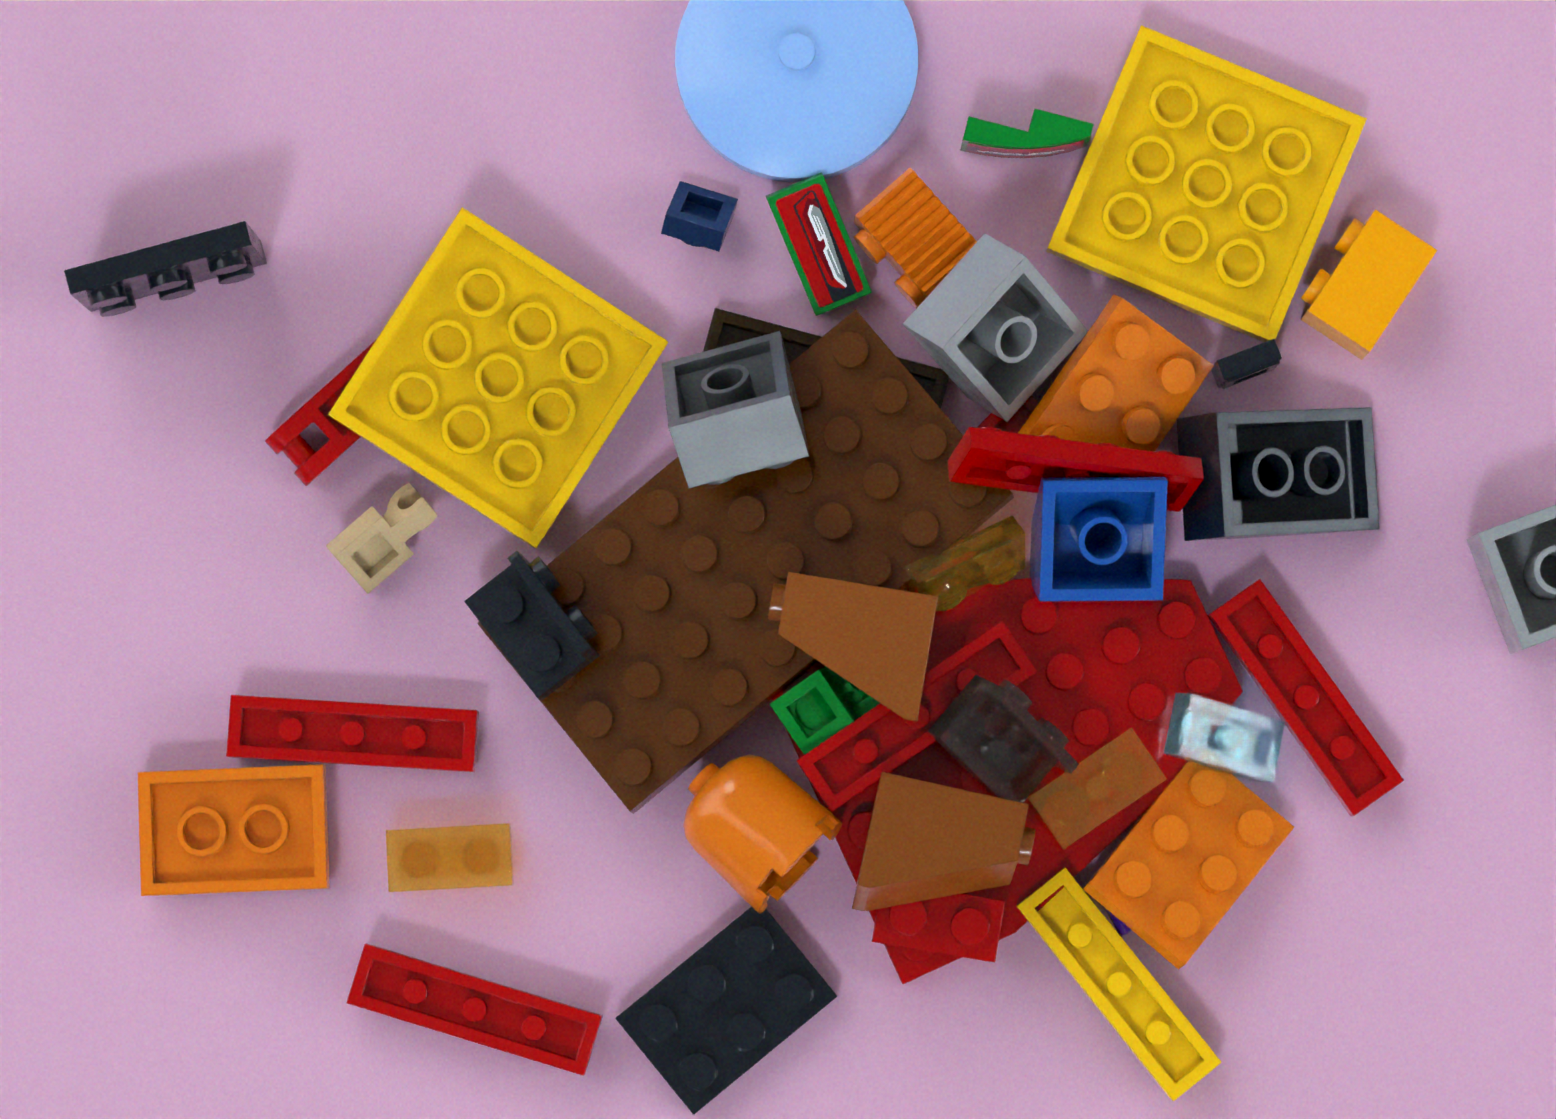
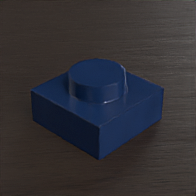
[661,181,738,252]

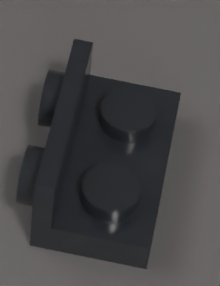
[464,551,600,701]

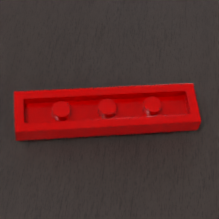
[947,427,1204,512]
[1208,579,1404,817]
[796,621,1037,812]
[226,695,479,773]
[346,943,603,1076]

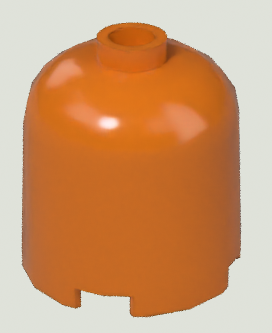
[683,755,842,914]

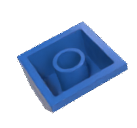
[1030,477,1168,601]

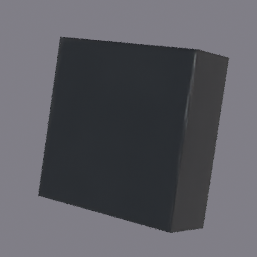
[1211,339,1282,389]

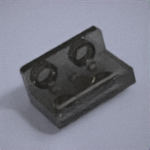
[928,675,1079,803]

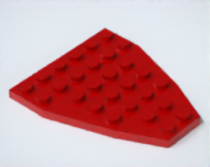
[772,577,1243,984]

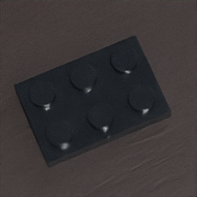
[64,221,267,317]
[615,906,837,1115]

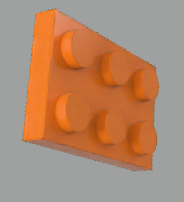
[1018,294,1214,452]
[1083,747,1294,970]
[137,764,330,896]

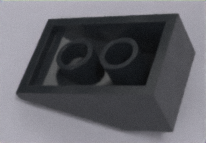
[1177,407,1380,541]

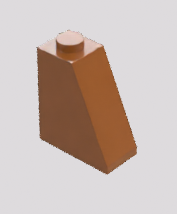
[768,572,938,721]
[852,772,1036,911]

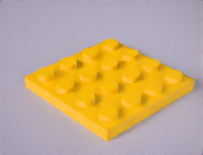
[1046,25,1367,342]
[328,207,668,548]

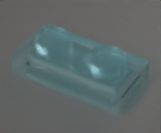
[1163,693,1285,782]

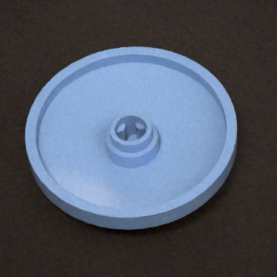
[675,0,918,182]

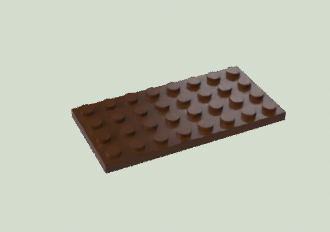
[477,309,1014,814]

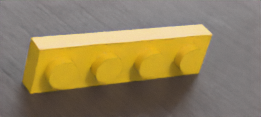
[1017,868,1222,1101]

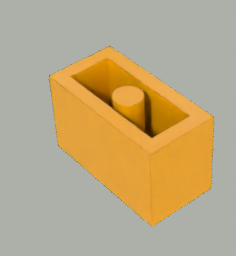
[1300,209,1437,360]

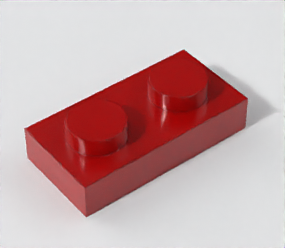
[872,894,1005,963]

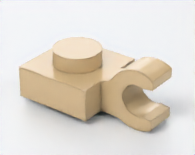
[326,483,437,594]

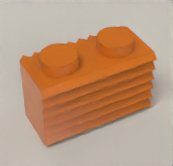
[853,168,977,309]

